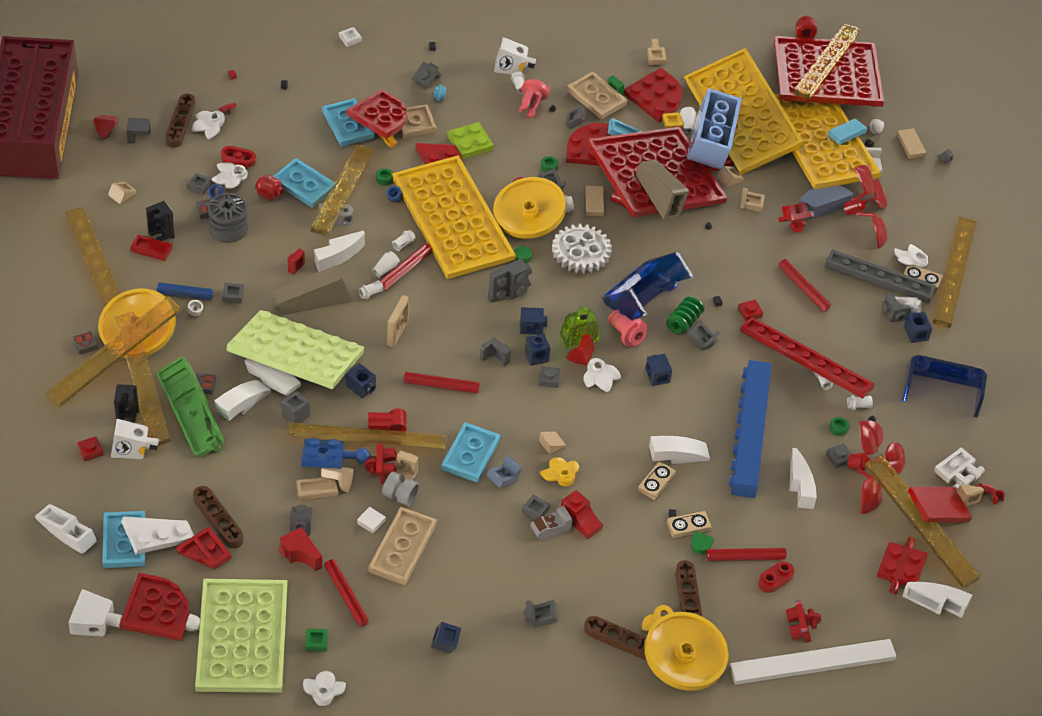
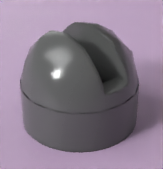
[938,149,953,164]

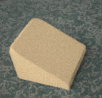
[717,166,744,187]
[108,182,137,204]
[539,432,566,454]
[957,484,984,506]

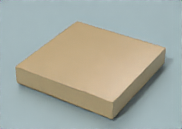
[400,104,437,139]
[387,295,409,348]

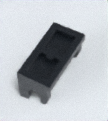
[146,201,175,241]
[114,384,139,423]

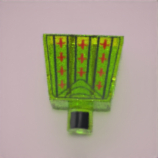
[560,306,600,349]

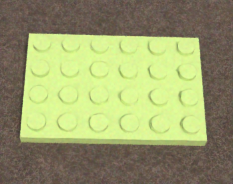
[226,310,364,389]
[195,579,288,693]

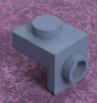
[486,456,522,488]

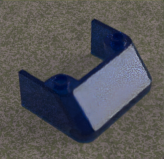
[601,251,693,320]
[902,355,987,418]

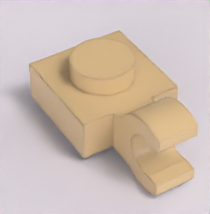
[647,39,667,65]

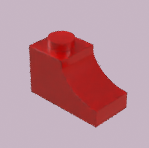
[561,490,603,539]
[279,527,322,571]

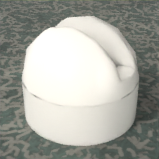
[870,119,884,134]
[187,300,203,317]
[185,614,200,632]

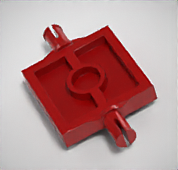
[877,537,928,595]

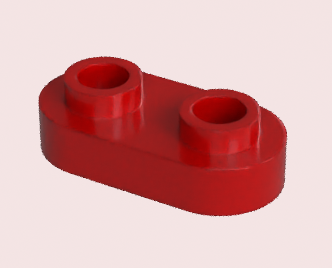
[221,146,256,168]
[758,561,794,593]

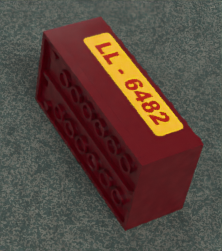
[0,36,79,179]

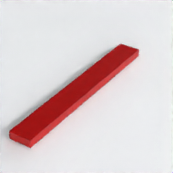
[740,317,875,399]

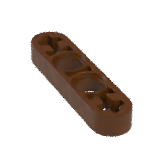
[166,93,195,148]
[193,486,243,548]
[675,560,703,617]
[584,616,647,661]

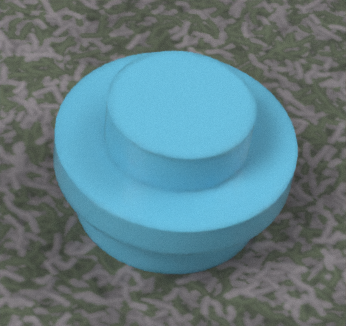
[433,84,446,102]

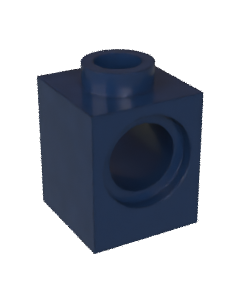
[520,307,547,335]
[904,312,932,343]
[525,333,550,366]
[645,353,672,386]
[346,363,376,398]
[431,622,462,653]

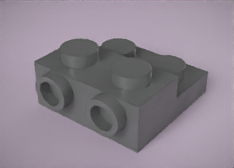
[488,258,532,302]

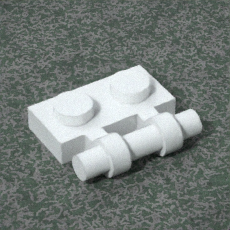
[934,447,985,491]

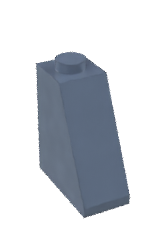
[799,185,853,219]

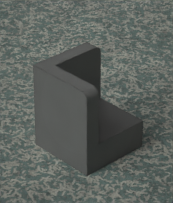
[127,118,151,143]
[281,391,310,427]

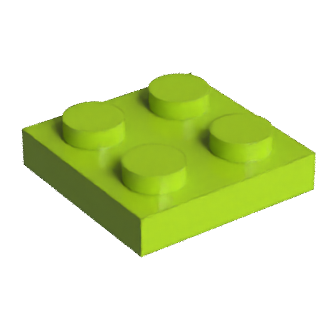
[447,122,494,159]

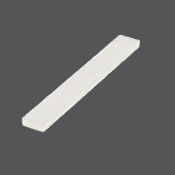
[729,639,897,685]

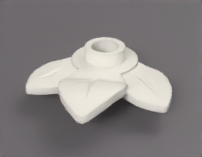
[192,111,225,140]
[212,163,248,189]
[894,244,928,268]
[583,358,621,393]
[303,671,346,706]

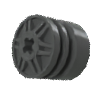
[208,193,248,243]

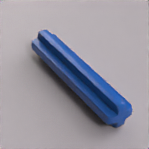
[157,282,213,300]

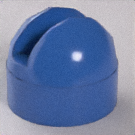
[208,184,223,198]
[386,186,402,202]

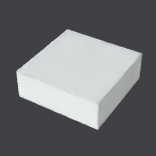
[339,27,362,47]
[357,507,386,534]

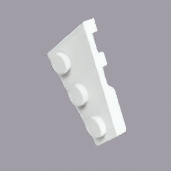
[121,517,194,554]

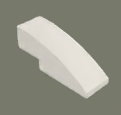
[314,231,365,272]
[244,358,301,396]
[214,380,271,421]
[649,436,710,464]
[790,448,817,509]
[35,504,97,554]
[903,582,972,618]

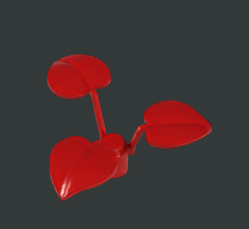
[844,165,887,248]
[847,420,905,514]

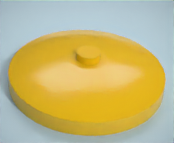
[493,177,566,239]
[98,288,176,359]
[644,612,728,691]

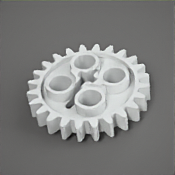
[552,224,612,274]

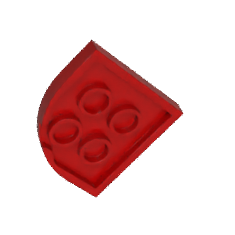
[623,67,682,123]
[346,89,407,139]
[566,123,612,166]
[120,572,190,641]

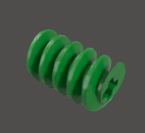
[666,296,705,335]

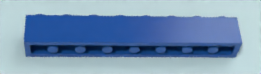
[729,360,772,498]

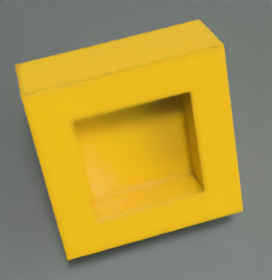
[662,112,684,130]

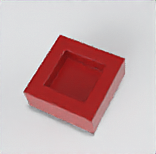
[287,248,305,275]
[738,299,763,322]
[77,436,104,462]

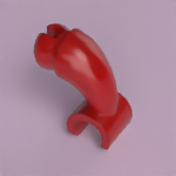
[976,483,1005,505]

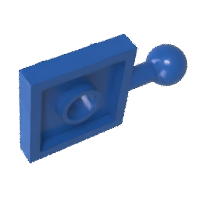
[301,438,371,469]

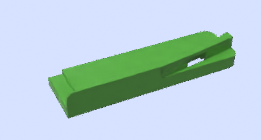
[156,356,224,457]

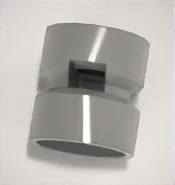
[382,471,420,507]

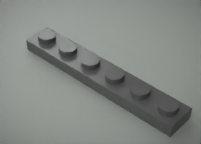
[825,249,936,303]

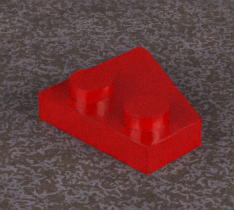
[415,143,462,164]
[176,526,232,570]

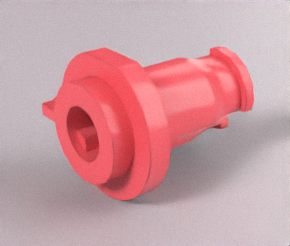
[519,79,550,118]
[607,310,647,347]

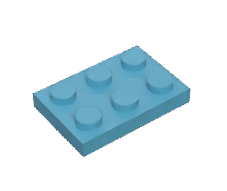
[322,98,374,147]
[273,158,337,208]
[441,422,501,483]
[102,511,146,568]

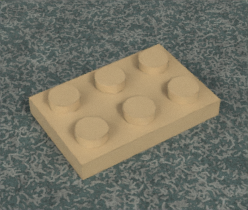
[567,71,627,120]

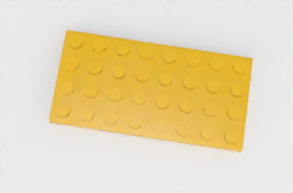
[684,48,804,175]
[775,94,881,190]
[392,155,516,279]

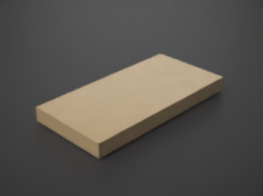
[368,506,438,586]

